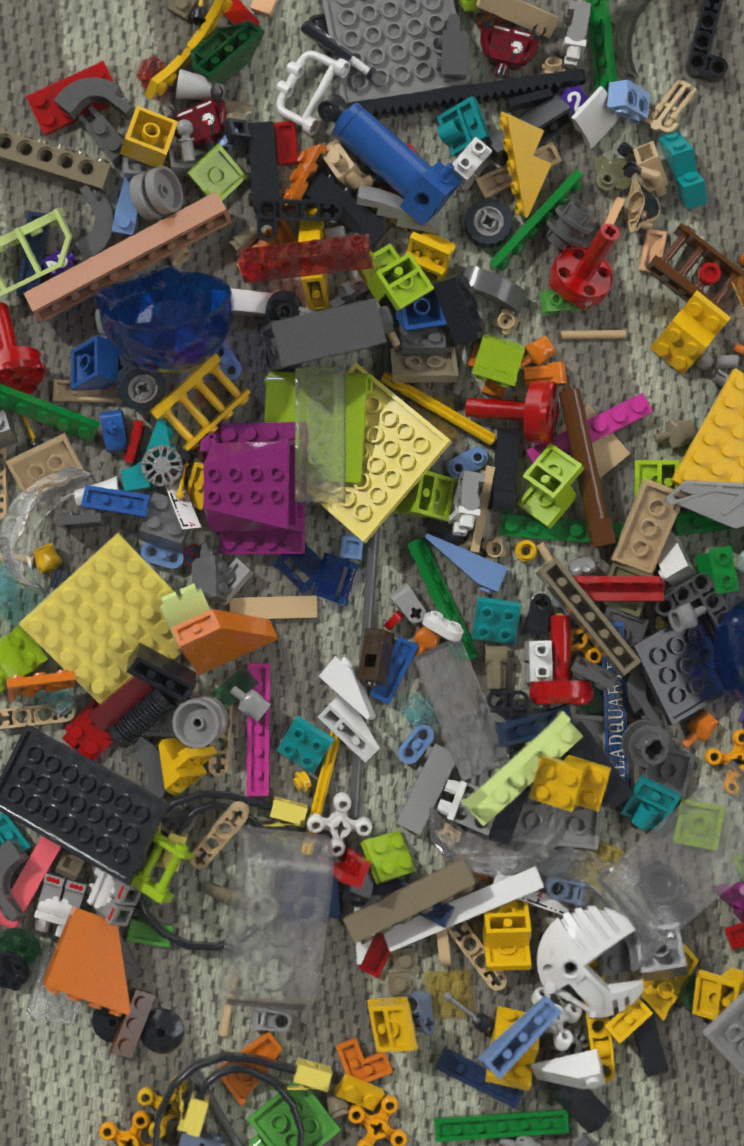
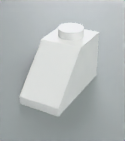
[658,531,696,587]

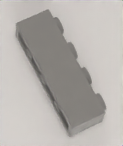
[394,743,459,835]

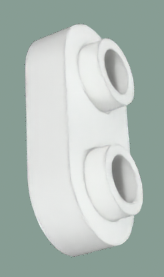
[422,611,464,641]

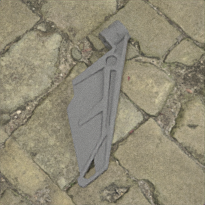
[665,480,744,529]

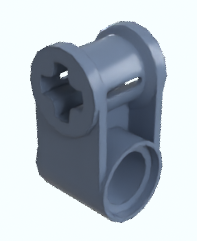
[544,876,590,906]
[405,989,435,1034]

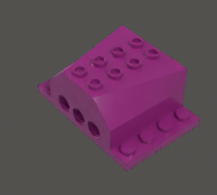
[203,422,306,554]

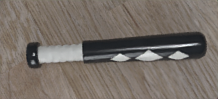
[301,21,376,80]

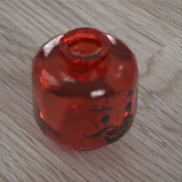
[136,56,165,90]

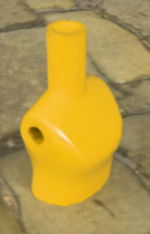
[32,543,62,578]

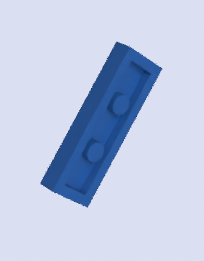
[81,485,151,518]
[370,636,418,704]

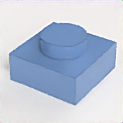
[339,535,364,560]

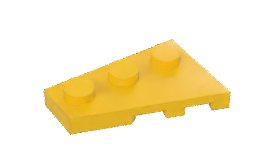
[640,943,699,1022]

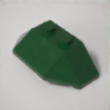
[190,20,265,84]

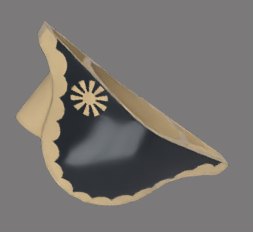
[626,178,660,233]

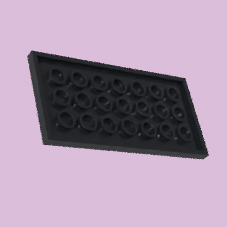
[0,724,171,885]

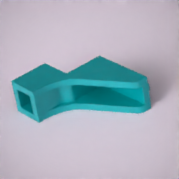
[658,131,708,210]
[121,419,177,492]

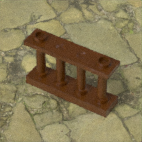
[646,223,744,311]

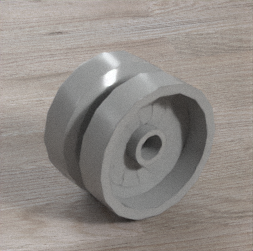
[130,165,183,221]
[172,695,228,748]

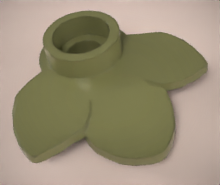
[594,155,632,193]

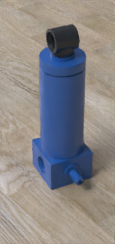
[318,94,462,226]

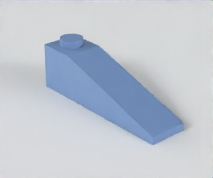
[112,178,141,239]
[425,534,508,595]
[478,995,562,1079]

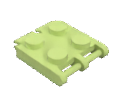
[160,584,210,646]

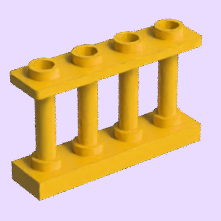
[150,353,251,451]

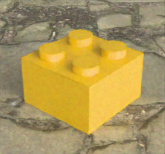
[120,105,178,167]

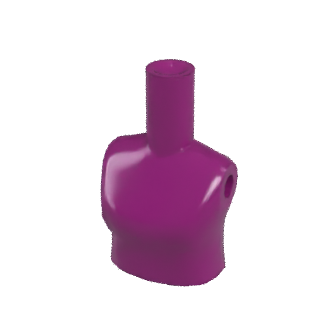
[198,426,221,464]

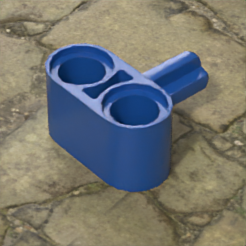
[100,409,129,453]

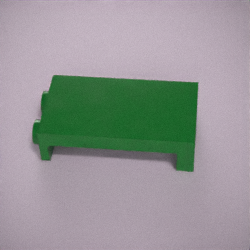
[694,546,739,597]

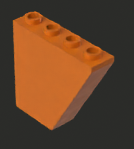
[171,609,278,675]
[42,906,131,1017]

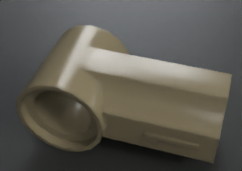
[484,646,508,689]

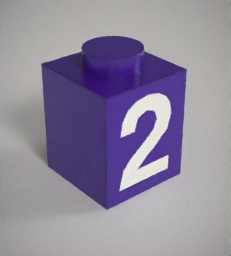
[560,85,588,115]
[41,248,78,278]

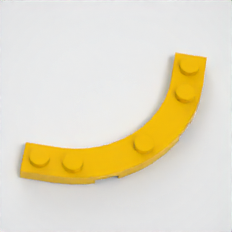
[145,0,233,100]

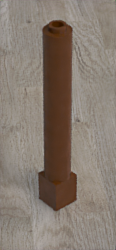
[559,385,616,548]

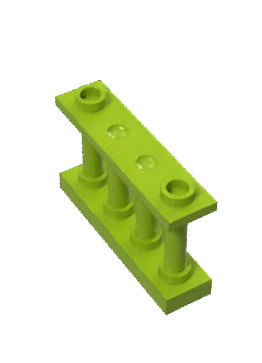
[131,832,195,904]

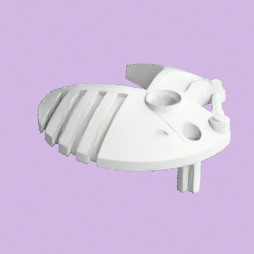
[537,906,644,1018]

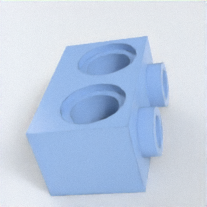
[607,80,650,123]

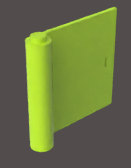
[264,371,373,483]

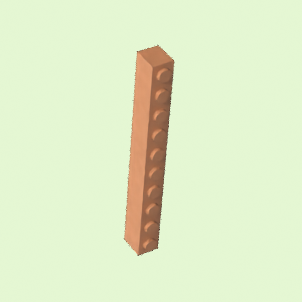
[24,192,232,324]

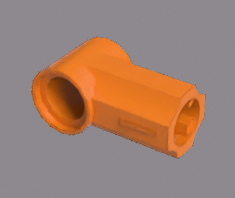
[523,362,567,387]

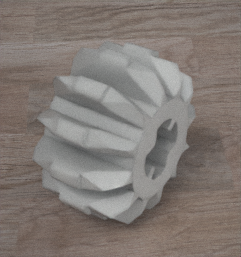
[550,1026,588,1058]

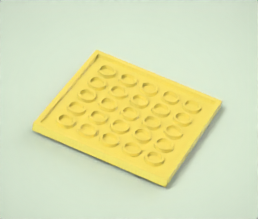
[305,362,452,543]
[19,533,182,704]

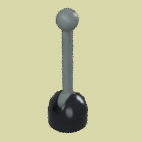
[443,992,492,1033]

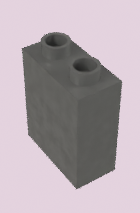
[261,298,393,371]

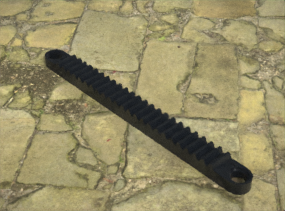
[331,69,587,119]

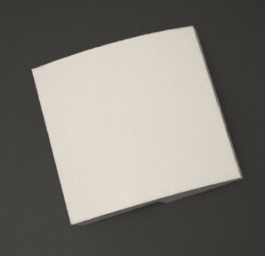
[571,86,620,149]

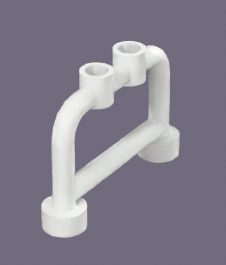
[276,50,351,136]

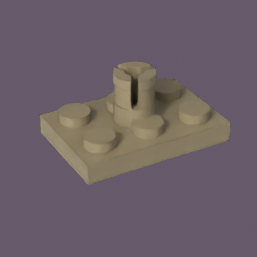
[390,347,459,391]

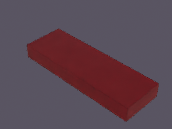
[88,676,153,731]

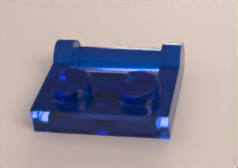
[272,543,330,596]
[312,553,360,606]

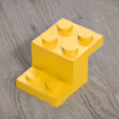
[650,291,731,375]
[529,754,611,812]
[482,899,531,971]
[692,967,744,1020]
[367,996,418,1052]
[485,1006,540,1091]

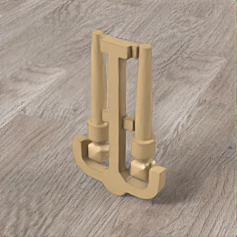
[643,80,697,134]

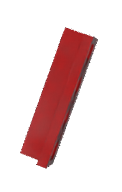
[572,576,665,602]
[323,846,371,889]

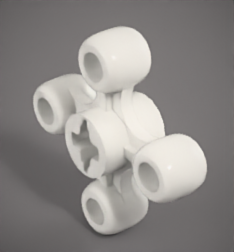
[306,792,372,857]
[531,987,582,1050]

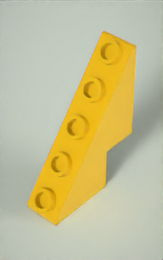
[499,112,552,218]
[298,207,331,311]

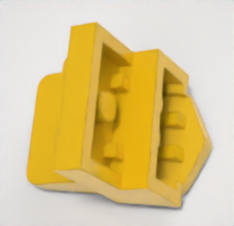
[406,231,456,283]
[158,738,217,797]

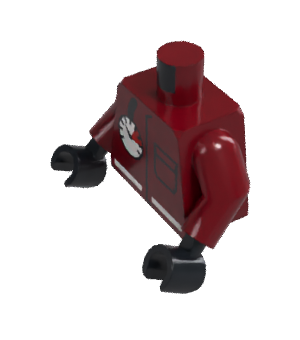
[480,12,547,79]
[160,85,226,153]

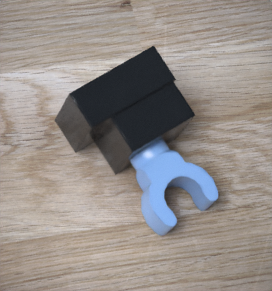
[216,118,251,151]

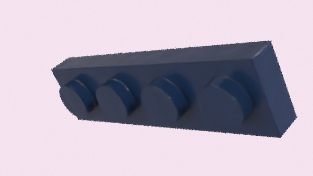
[16,211,50,298]
[496,705,573,747]
[373,878,455,928]
[435,1047,524,1108]

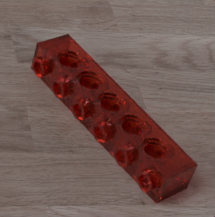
[238,234,374,283]

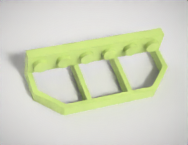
[0,208,73,297]
[461,711,583,826]

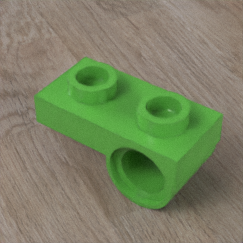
[539,289,582,316]

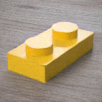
[186,462,204,510]
[604,997,653,1044]
[334,1074,385,1111]

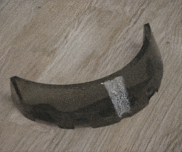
[611,0,653,84]

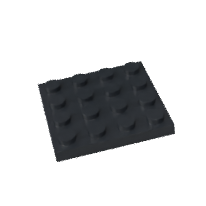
[630,613,741,725]

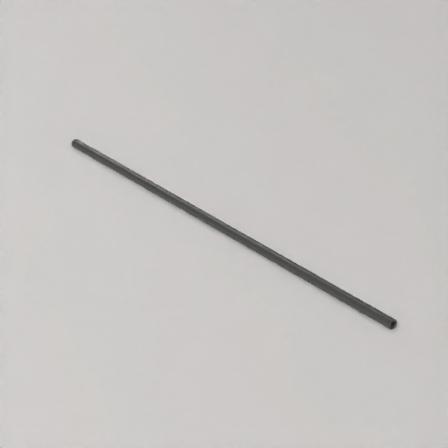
[348,297,395,819]

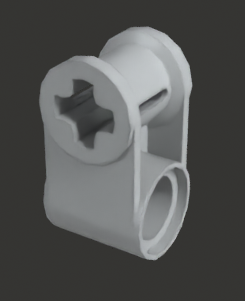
[389,583,426,625]
[249,1004,293,1032]

